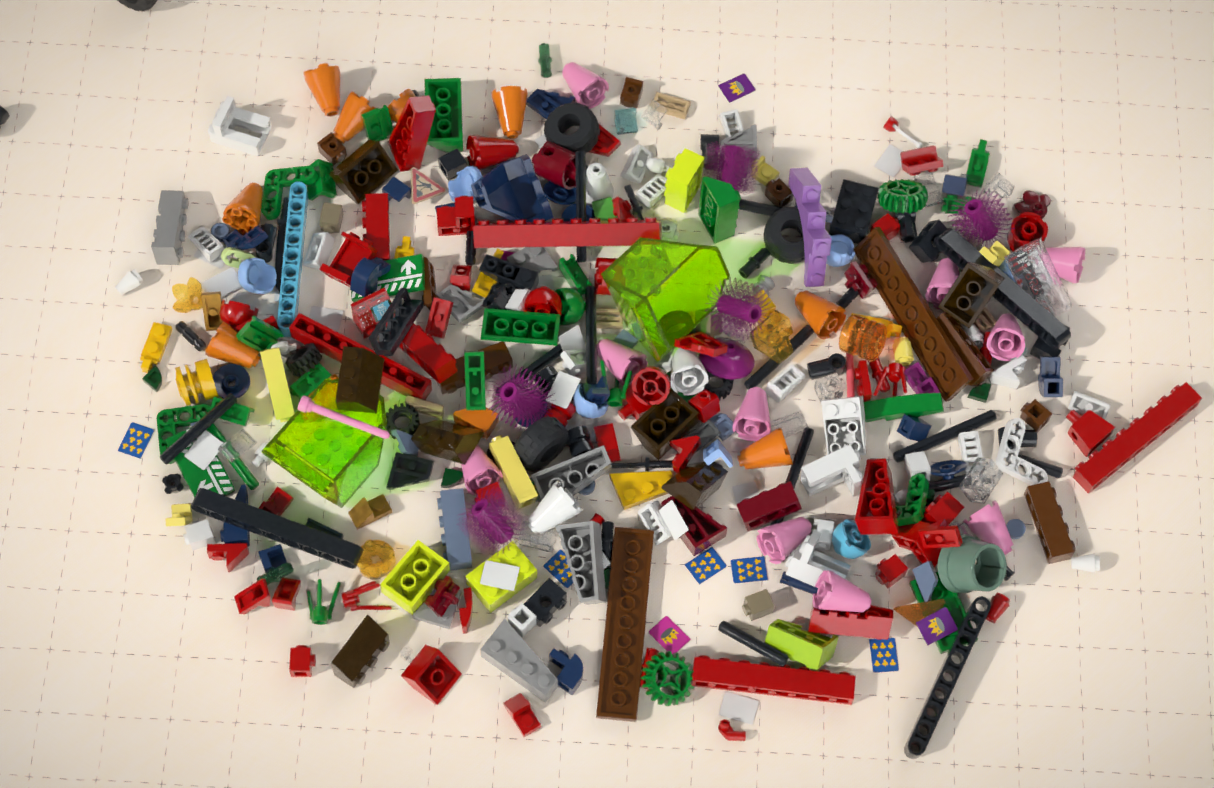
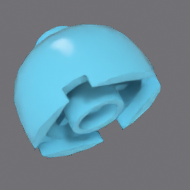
[832,519,871,559]

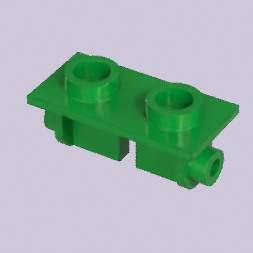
[941,195,975,214]

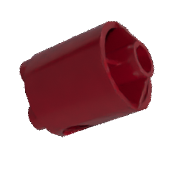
[532,141,576,189]

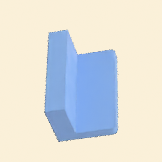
[703,439,733,468]

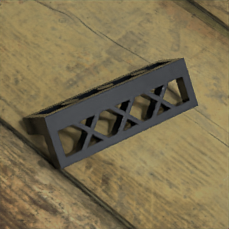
[369,288,425,356]

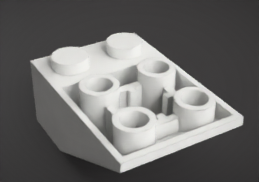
[821,396,866,455]

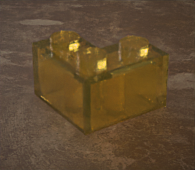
[750,310,793,364]

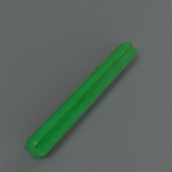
[196,411,259,490]

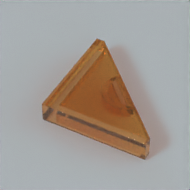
[893,599,946,627]

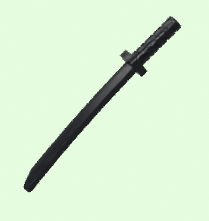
[624,185,668,275]
[275,197,289,293]
[611,457,673,471]

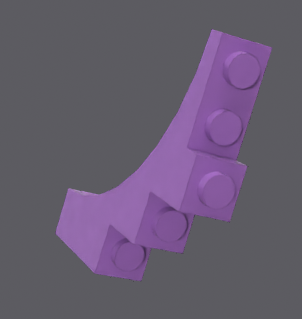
[788,168,832,287]

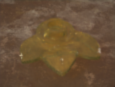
[172,277,203,313]

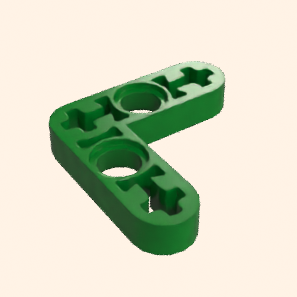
[261,166,318,220]
[156,404,210,464]
[896,473,929,526]

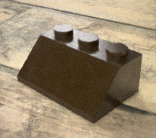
[329,140,398,204]
[938,262,1005,329]
[336,346,384,414]
[631,389,699,460]
[411,419,484,465]
[661,462,728,510]
[331,615,390,688]

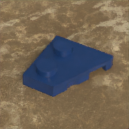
[526,89,575,120]

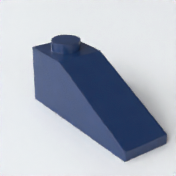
[220,484,250,546]

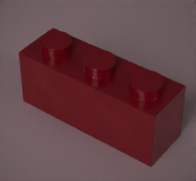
[736,481,802,532]

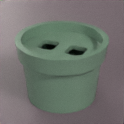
[938,534,1007,593]

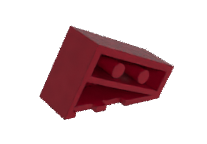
[661,496,728,556]

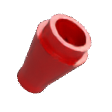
[986,593,1010,624]

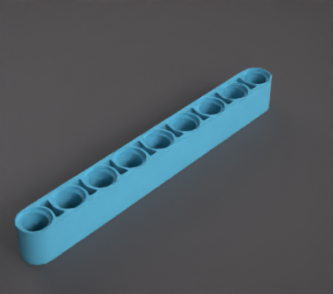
[277,182,308,338]

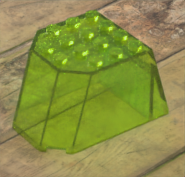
[601,237,730,362]
[261,378,387,508]

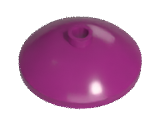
[698,337,755,379]

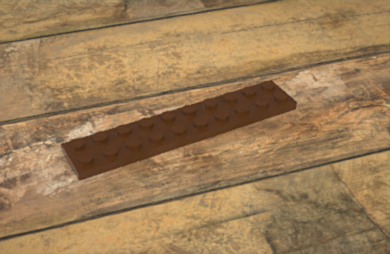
[854,227,973,402]
[596,527,654,722]

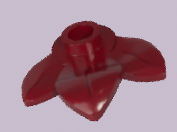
[1014,190,1051,219]

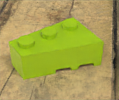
[764,619,839,670]

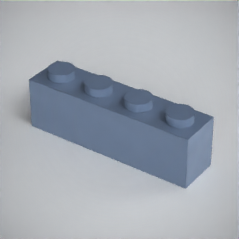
[437,488,472,571]

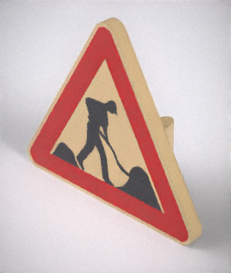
[411,167,446,204]

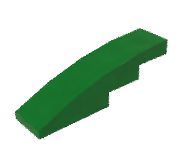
[863,393,944,423]

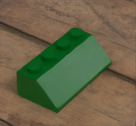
[424,78,463,152]
[698,176,741,244]
[481,308,560,346]

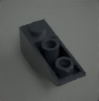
[479,254,539,291]

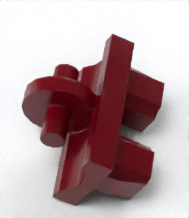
[844,261,878,299]
[424,576,460,617]

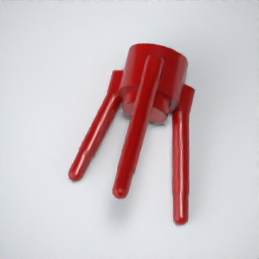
[873,362,907,397]
[341,581,392,611]

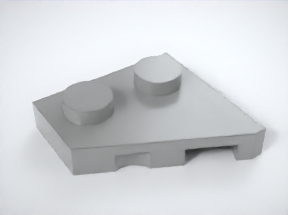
[720,125,757,160]
[507,247,558,273]
[436,285,485,323]
[412,590,462,629]

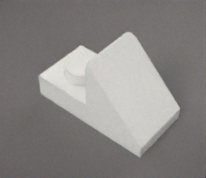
[560,349,586,377]
[988,355,1027,389]

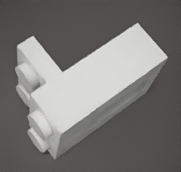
[208,95,272,157]
[801,444,863,497]
[785,530,851,588]

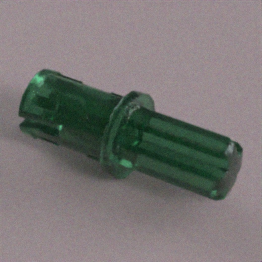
[538,43,552,78]
[257,563,294,586]

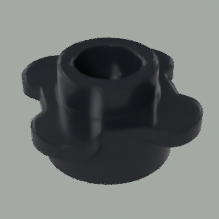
[162,473,184,494]

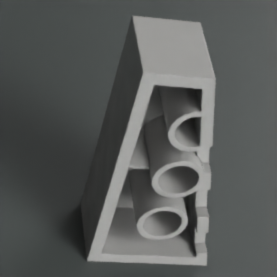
[151,190,189,265]
[531,445,612,501]
[555,521,606,605]
[480,619,558,703]

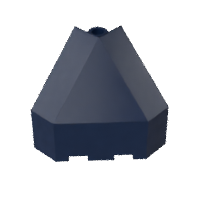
[471,154,554,222]

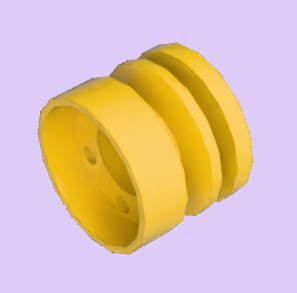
[175,359,218,406]

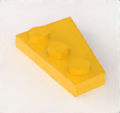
[609,471,673,510]

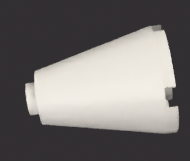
[586,163,614,208]
[670,347,708,396]
[528,480,583,534]

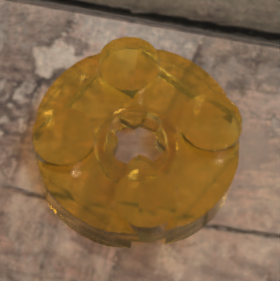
[357,540,396,580]

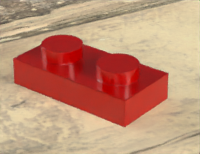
[425,297,454,339]
[854,360,872,402]

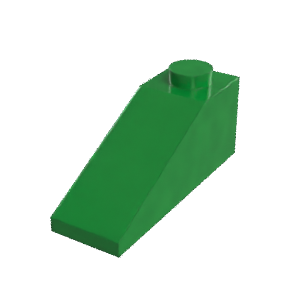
[464,351,486,411]

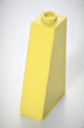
[260,347,295,422]
[489,435,538,510]

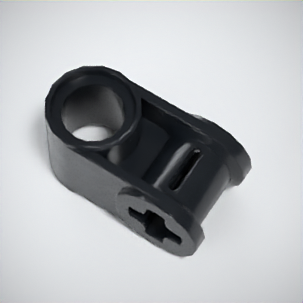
[482,282,515,310]

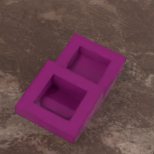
[905,362,940,394]

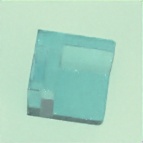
[614,108,638,135]

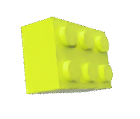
[664,148,705,213]
[380,540,450,615]
[465,541,537,613]

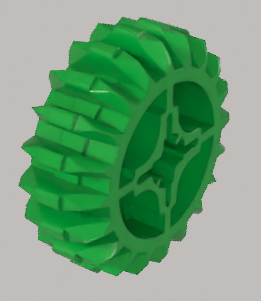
[878,179,928,214]
[641,651,694,706]

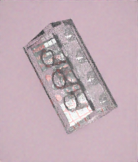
[1004,238,1072,317]

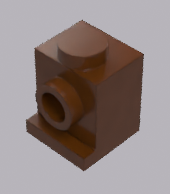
[620,77,643,109]
[317,132,347,166]
[765,178,794,208]
[1020,399,1052,433]

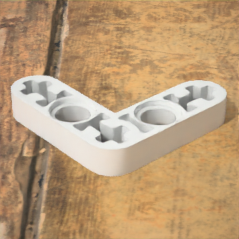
[996,418,1048,485]

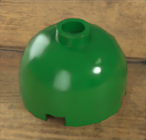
[555,288,586,326]

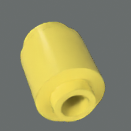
[892,337,914,367]

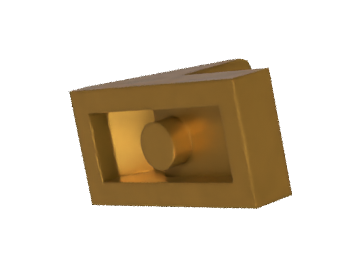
[201,291,222,331]
[348,494,392,530]

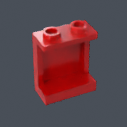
[319,232,378,287]

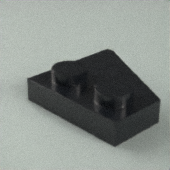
[386,452,434,490]

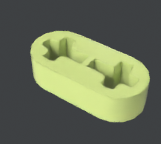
[221,247,256,268]

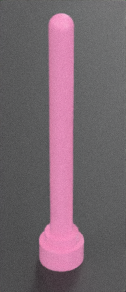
[298,395,390,439]

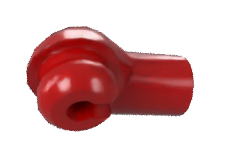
[718,719,746,741]

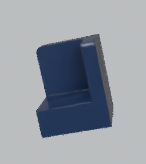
[942,174,968,196]
[382,176,411,202]
[582,376,610,405]
[897,414,932,441]
[258,544,289,576]

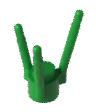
[600,360,632,407]
[307,579,341,625]

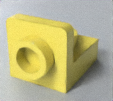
[751,155,780,186]
[979,241,1010,267]
[165,503,193,526]

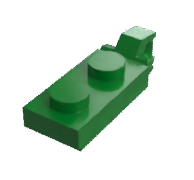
[966,139,990,188]

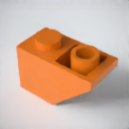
[453,407,499,440]

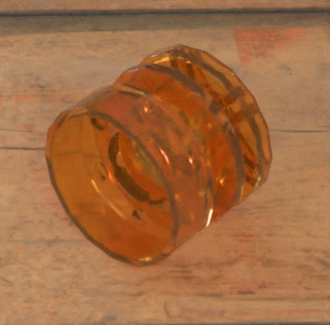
[839,314,887,362]

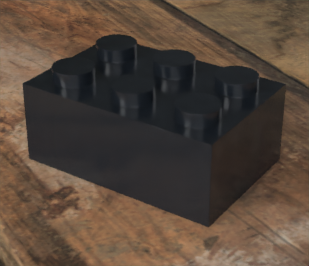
[829,179,879,244]

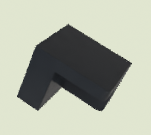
[438,149,467,181]

